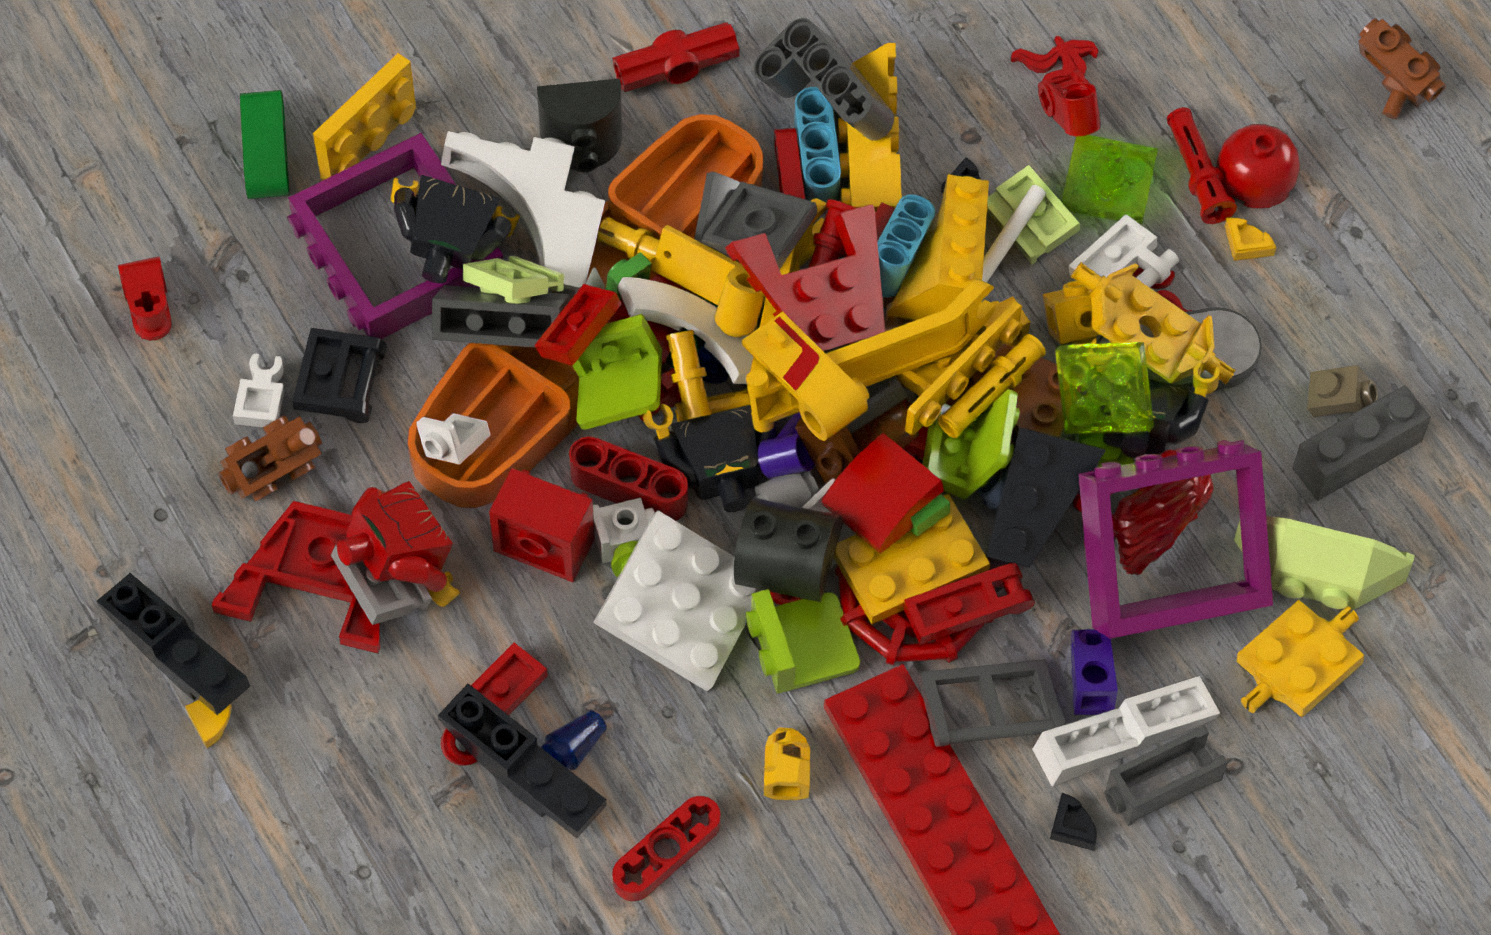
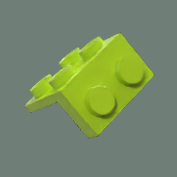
[573,314,662,430]
[922,389,1020,500]
[745,589,860,694]

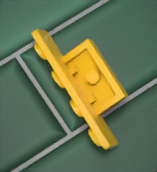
[898,301,1022,436]

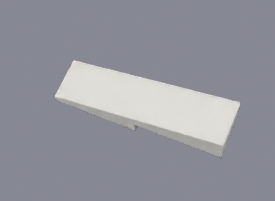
[1032,676,1220,787]

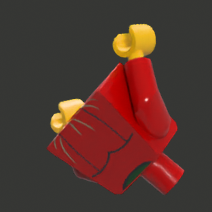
[337,481,460,607]

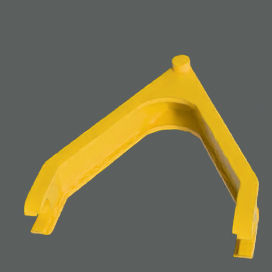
[746,198,995,432]

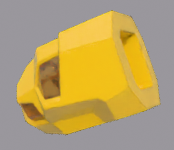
[764,727,810,800]

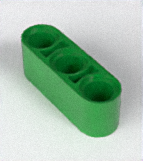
[240,90,290,199]

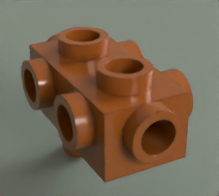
[1358,18,1446,120]
[218,415,322,502]

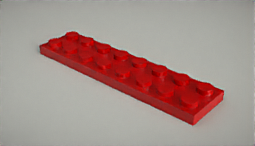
[824,664,1060,935]

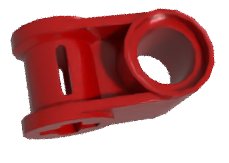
[1038,70,1101,136]
[118,256,172,341]

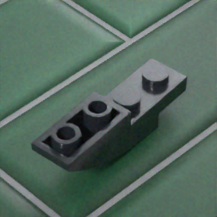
[97,573,251,715]
[438,684,607,838]

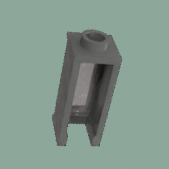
[1105,725,1228,826]

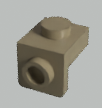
[1307,365,1378,417]

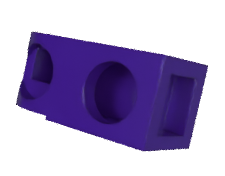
[1070,629,1118,715]

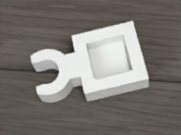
[233,354,285,428]

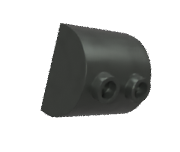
[537,78,623,173]
[734,498,843,602]

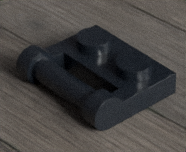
[292,328,387,423]

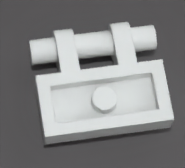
[1069,214,1179,287]

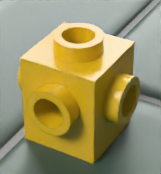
[1042,281,1100,345]

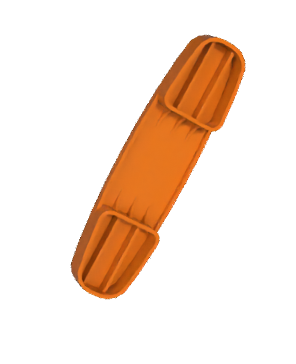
[408,114,763,508]

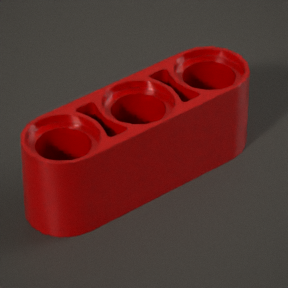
[569,436,688,521]

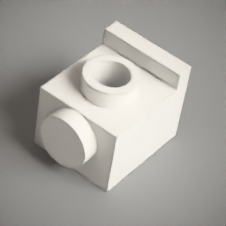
[593,498,655,564]

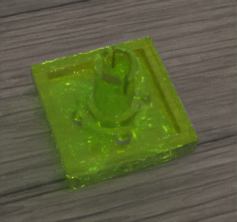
[1061,135,1158,226]
[1055,342,1154,434]

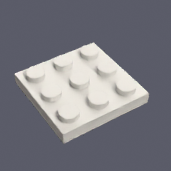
[593,510,763,691]

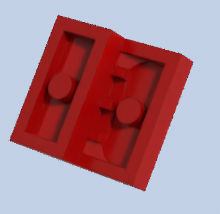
[821,433,944,554]

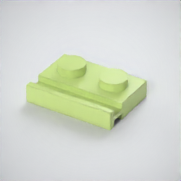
[987,165,1080,265]
[463,256,564,304]

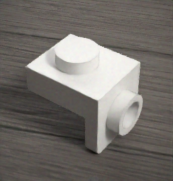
[416,413,491,465]

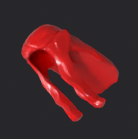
[1073,448,1214,575]

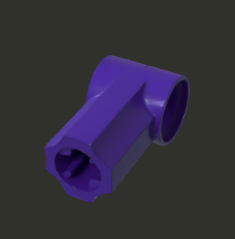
[758,412,815,478]

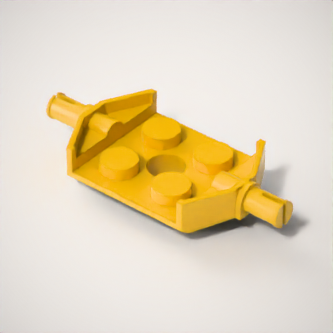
[1071,262,1236,385]

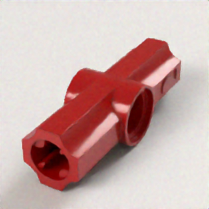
[612,22,740,92]

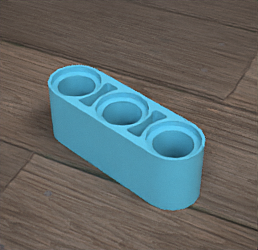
[794,87,841,202]
[877,194,935,298]

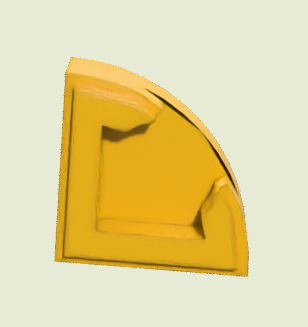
[1225,218,1276,261]
[185,700,232,749]

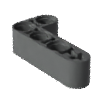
[754,18,894,141]

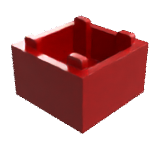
[489,468,595,582]

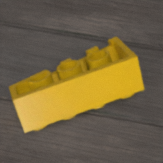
[837,43,902,213]
[888,174,989,320]

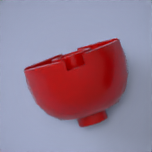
[1216,124,1300,208]

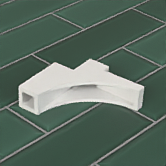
[441,131,605,300]

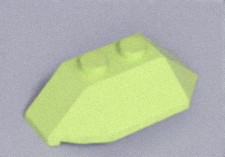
[1234,516,1415,610]

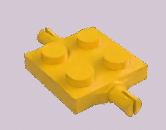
[1237,600,1364,718]

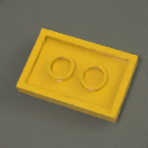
[313,53,416,180]
[834,493,990,624]

